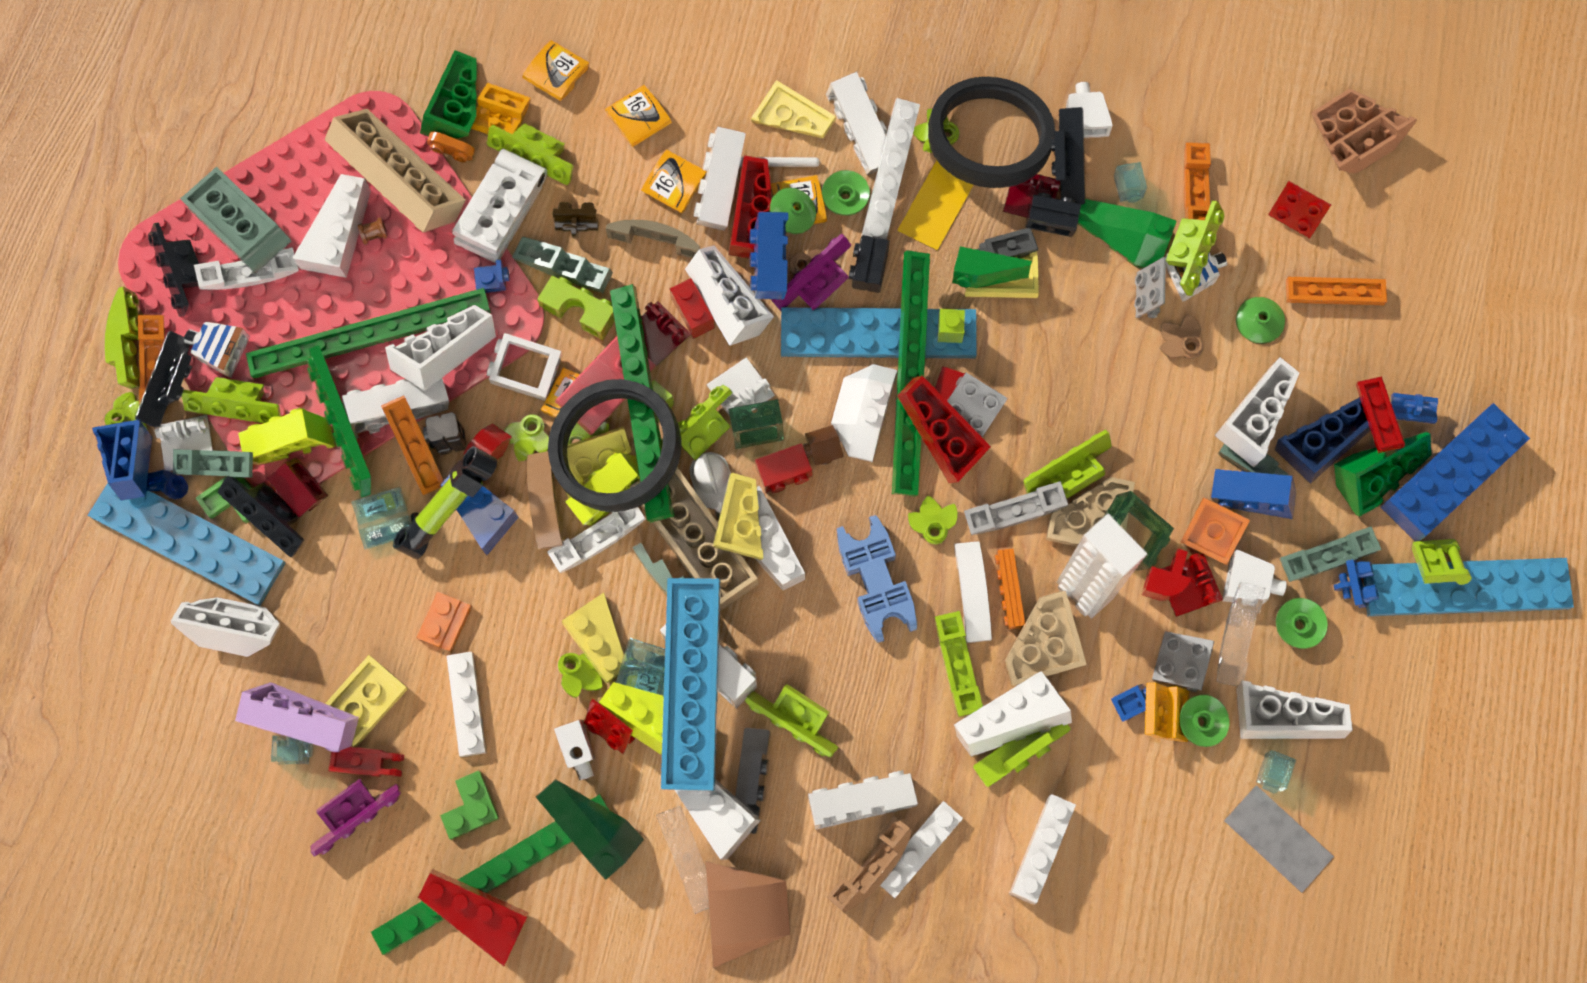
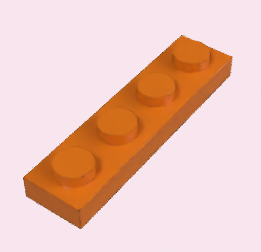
[1286,276,1387,305]
[381,395,444,495]

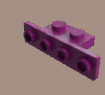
[771,234,852,311]
[310,779,401,857]

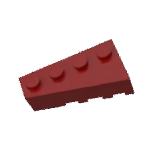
[728,155,772,259]
[418,869,529,966]

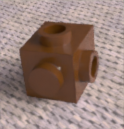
[803,425,844,466]

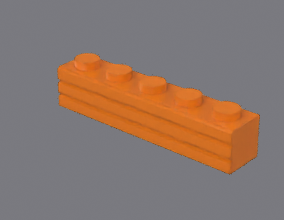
[994,548,1025,630]

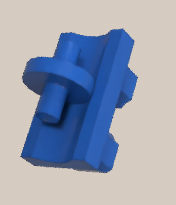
[1391,393,1438,424]
[1333,559,1379,608]

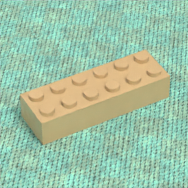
[325,109,465,233]
[629,467,759,611]

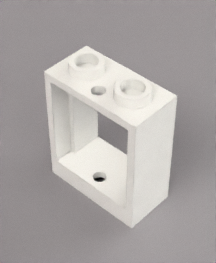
[487,333,562,401]

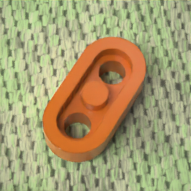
[427,132,475,163]

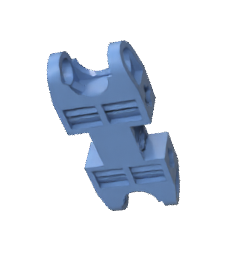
[836,515,917,643]

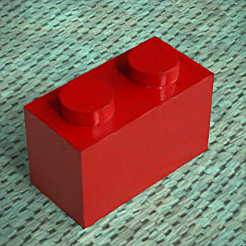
[669,278,715,339]
[755,443,812,494]

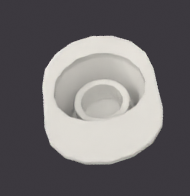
[690,452,731,509]

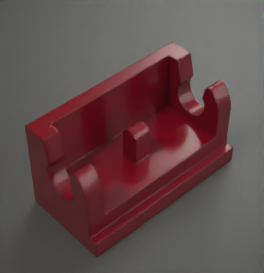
[267,458,328,517]

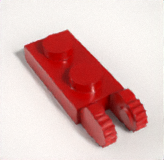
[328,747,405,777]

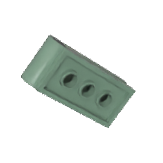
[180,166,292,274]

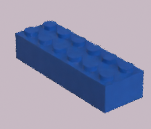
[1380,403,1530,541]

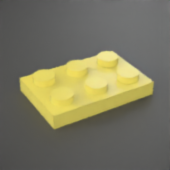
[325,655,408,747]

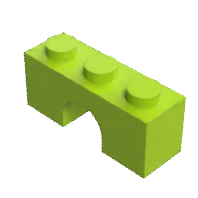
[537,276,615,340]

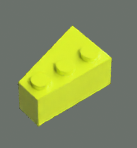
[239,408,335,465]
[566,453,640,526]
[599,682,664,754]

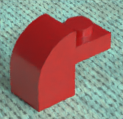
[463,423,512,482]
[1141,548,1191,601]

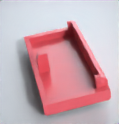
[554,336,656,435]

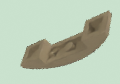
[606,220,700,258]

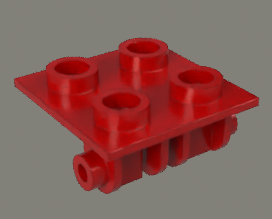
[1268,181,1331,239]
[1161,553,1223,617]
[584,699,635,754]

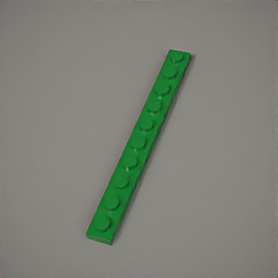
[892,250,930,497]
[610,284,674,523]
[246,288,491,379]
[371,794,609,955]

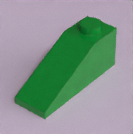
[952,246,1032,288]

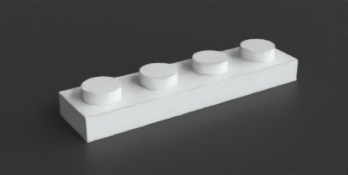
[447,651,486,757]
[880,801,963,899]

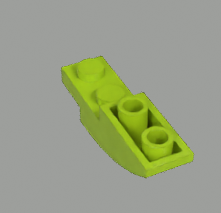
[105,287,140,389]

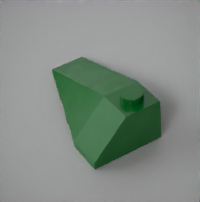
[420,50,477,139]
[1078,199,1177,269]
[1334,432,1432,517]

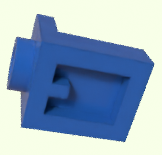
[474,259,510,293]
[1111,684,1146,722]

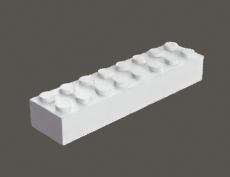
[1057,514,1147,619]

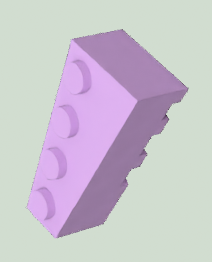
[235,682,359,752]

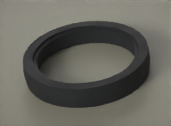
[928,76,1055,188]
[548,379,682,512]

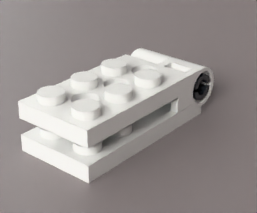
[452,149,547,263]

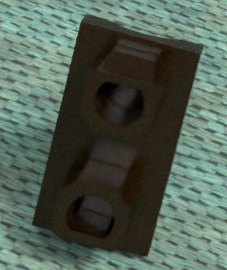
[553,202,599,238]

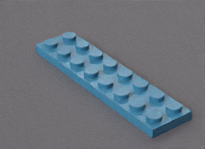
[781,308,977,359]
[87,483,286,606]
[1363,558,1574,616]
[661,578,721,791]

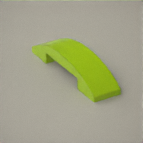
[935,611,983,717]

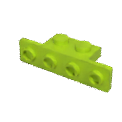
[487,123,574,185]
[1166,200,1225,296]
[181,377,281,423]
[661,384,733,461]
[1023,430,1112,499]
[744,684,838,757]
[973,724,1071,787]

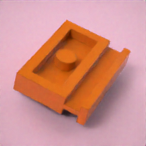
[416,592,472,653]

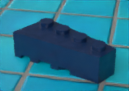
[1274,397,1371,484]

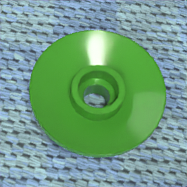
[822,170,870,216]
[770,188,816,234]
[1236,297,1285,344]
[1276,598,1328,649]
[1179,695,1229,747]

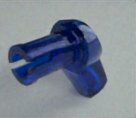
[146,470,188,500]

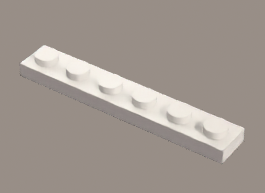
[861,98,920,239]

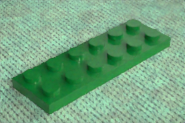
[306,345,371,498]

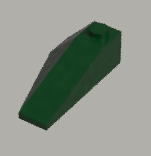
[535,779,644,880]

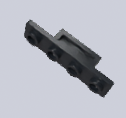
[1051,107,1086,205]
[148,223,199,317]
[135,331,192,428]
[217,476,304,557]
[735,728,770,834]

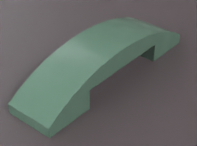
[173,449,253,477]
[1280,527,1382,582]

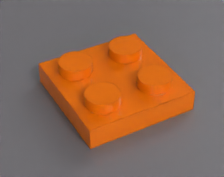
[1180,497,1250,565]

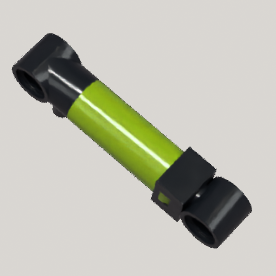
[393,446,497,560]

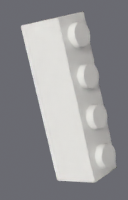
[694,127,746,231]
[1009,794,1076,905]

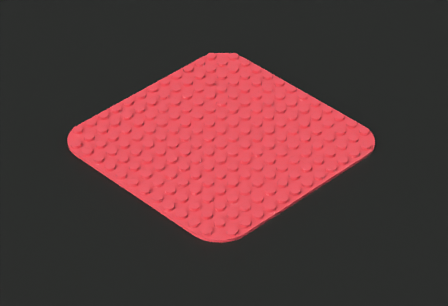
[118,91,544,497]

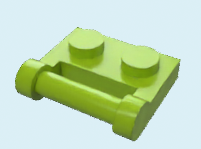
[1412,539,1472,585]

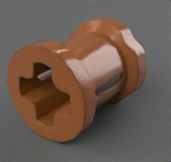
[358,217,388,245]

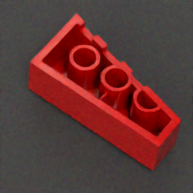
[897,376,991,483]

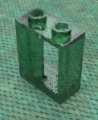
[728,399,784,449]
[1103,491,1174,571]

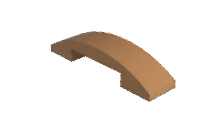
[527,451,564,550]
[826,816,912,913]

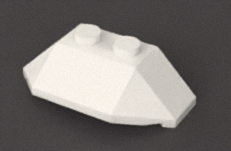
[831,364,897,462]
[171,597,280,657]

